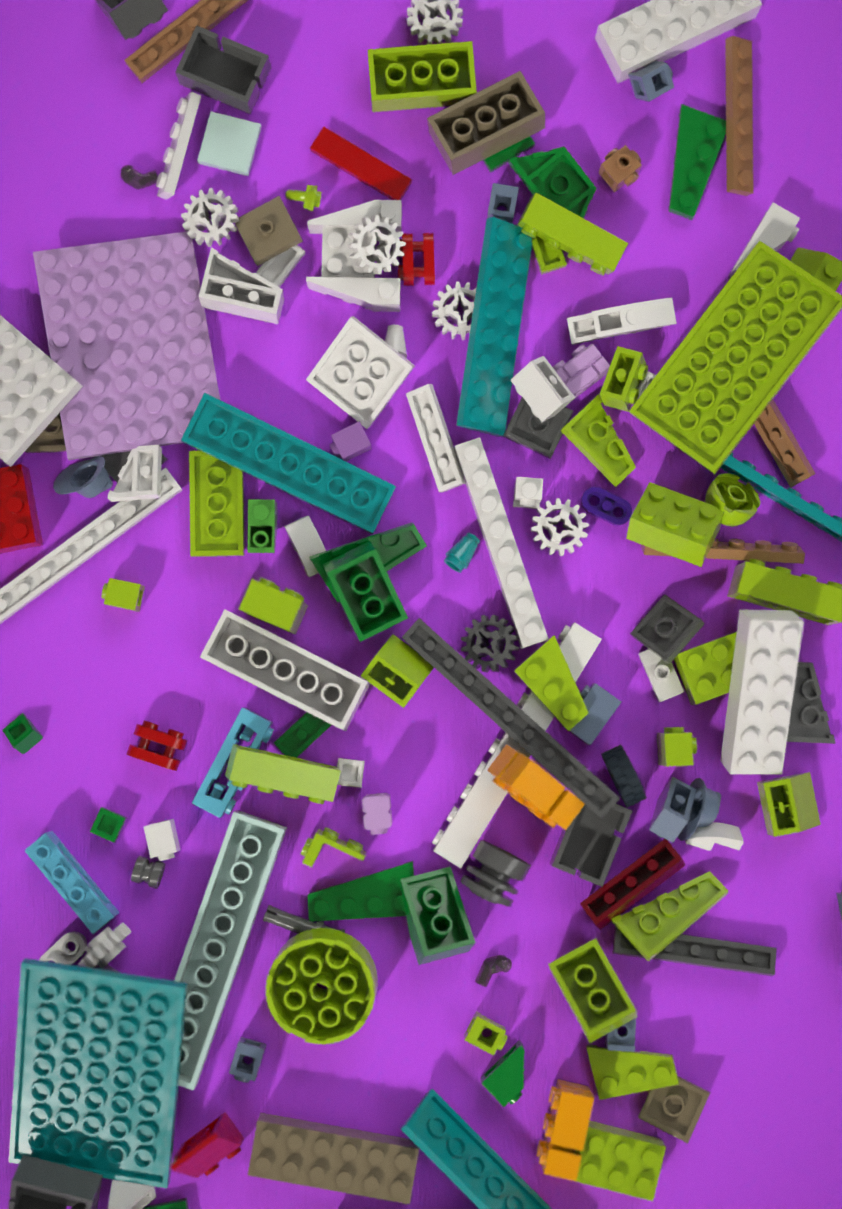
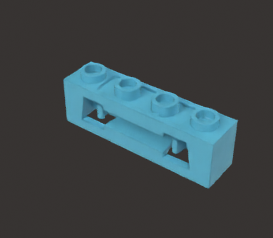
[192,707,274,818]
[24,831,120,934]

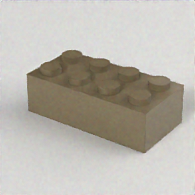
[427,71,545,175]

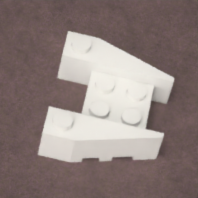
[306,200,402,312]

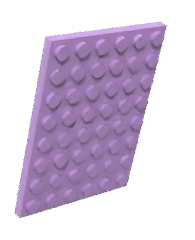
[33,231,220,460]

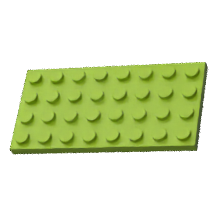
[629,241,842,474]

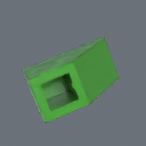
[248,499,278,553]

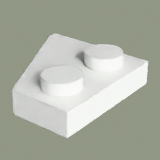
[108,445,162,502]

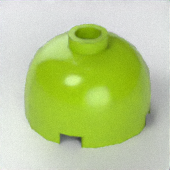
[705,473,760,527]

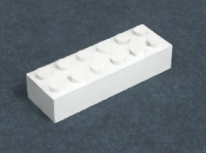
[595,0,762,83]
[200,609,370,731]
[720,610,804,774]

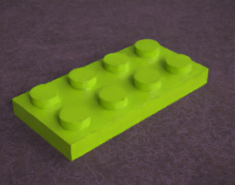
[189,451,245,557]

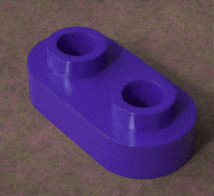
[581,487,632,526]

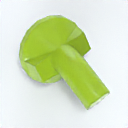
[286,185,322,212]

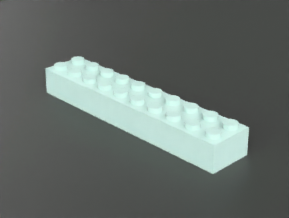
[174,810,287,1091]

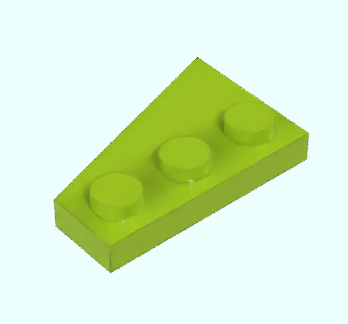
[561,394,636,487]

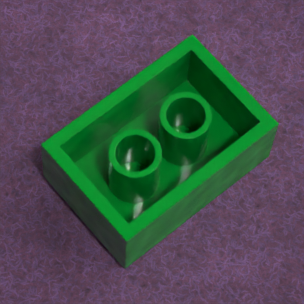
[322,541,408,642]

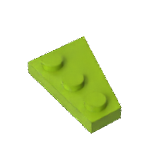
[514,635,588,731]
[586,1044,679,1100]

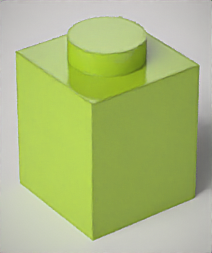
[101,578,145,612]

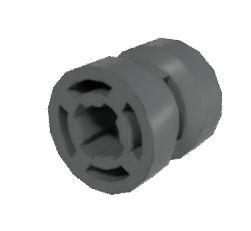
[131,855,165,889]

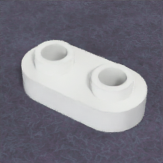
[39,931,87,965]

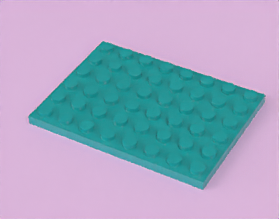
[9,958,187,1188]

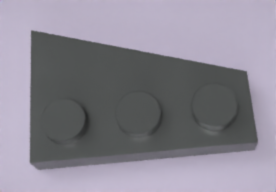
[787,662,836,744]

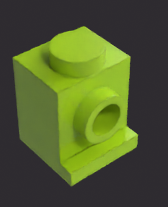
[464,1011,508,1056]

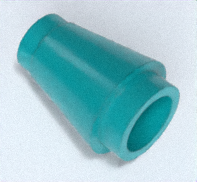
[444,532,480,573]

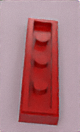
[310,126,412,200]

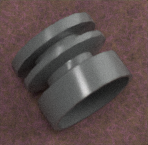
[460,840,531,907]

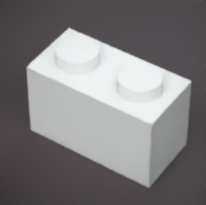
[511,356,575,422]

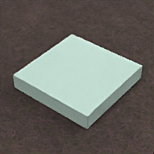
[197,111,262,176]

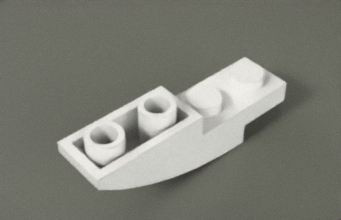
[567,297,677,345]

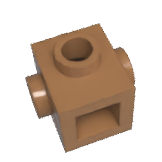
[598,145,642,193]

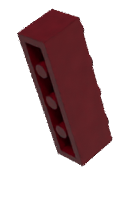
[580,839,685,930]

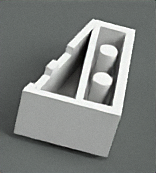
[199,248,284,324]

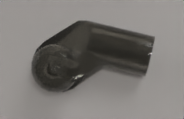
[121,165,158,190]
[475,955,512,987]

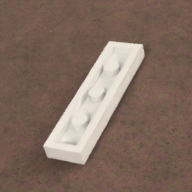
[156,92,201,200]
[406,384,466,492]

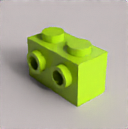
[599,346,648,412]
[657,727,697,766]

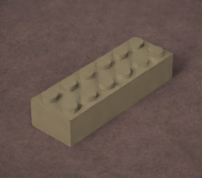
[248,1113,419,1204]

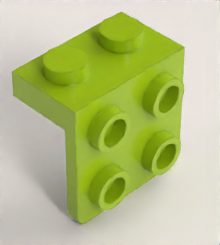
[300,827,366,867]

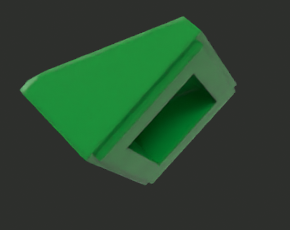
[2,713,43,754]

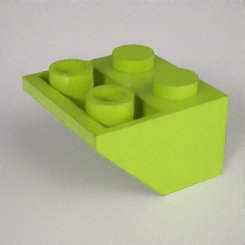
[361,634,434,708]
[757,772,821,837]

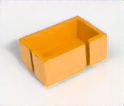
[487,744,585,830]
[536,1079,594,1181]

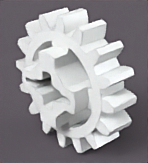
[407,0,463,45]
[181,188,239,247]
[347,215,406,274]
[432,282,476,340]
[531,498,589,556]
[78,923,132,969]

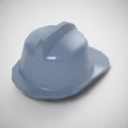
[53,456,113,498]
[678,778,721,841]

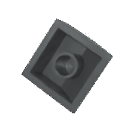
[95,0,168,40]

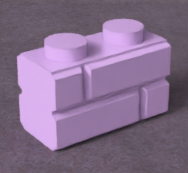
[553,344,610,398]
[362,793,393,835]

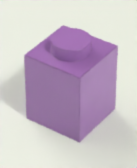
[329,421,372,462]

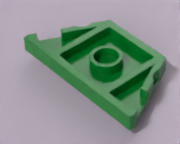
[508,147,597,218]

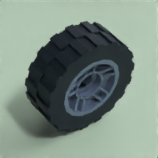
[601,745,647,808]

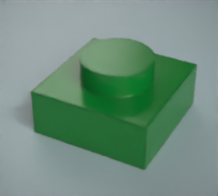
[90,807,127,843]

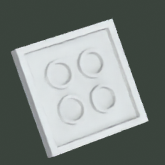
[306,316,415,429]

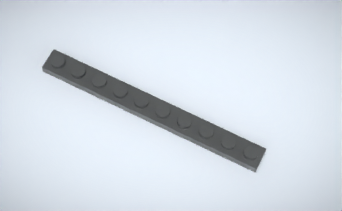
[401,618,620,819]

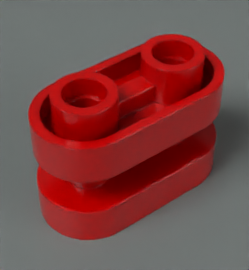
[398,233,435,286]
[126,720,188,771]

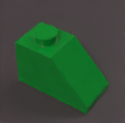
[480,1040,524,1107]

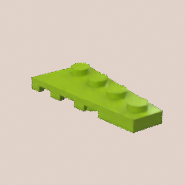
[612,871,728,962]

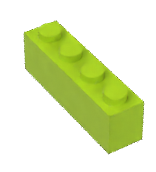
[517,193,628,275]
[225,744,341,804]

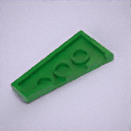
[668,104,726,220]
[309,522,427,602]
[308,861,414,922]

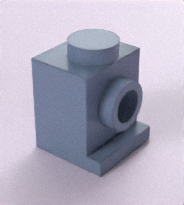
[628,61,674,102]
[487,183,519,224]
[605,1018,636,1052]
[229,1036,267,1083]

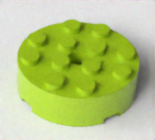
[266,928,378,1044]

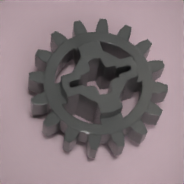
[461,615,519,673]

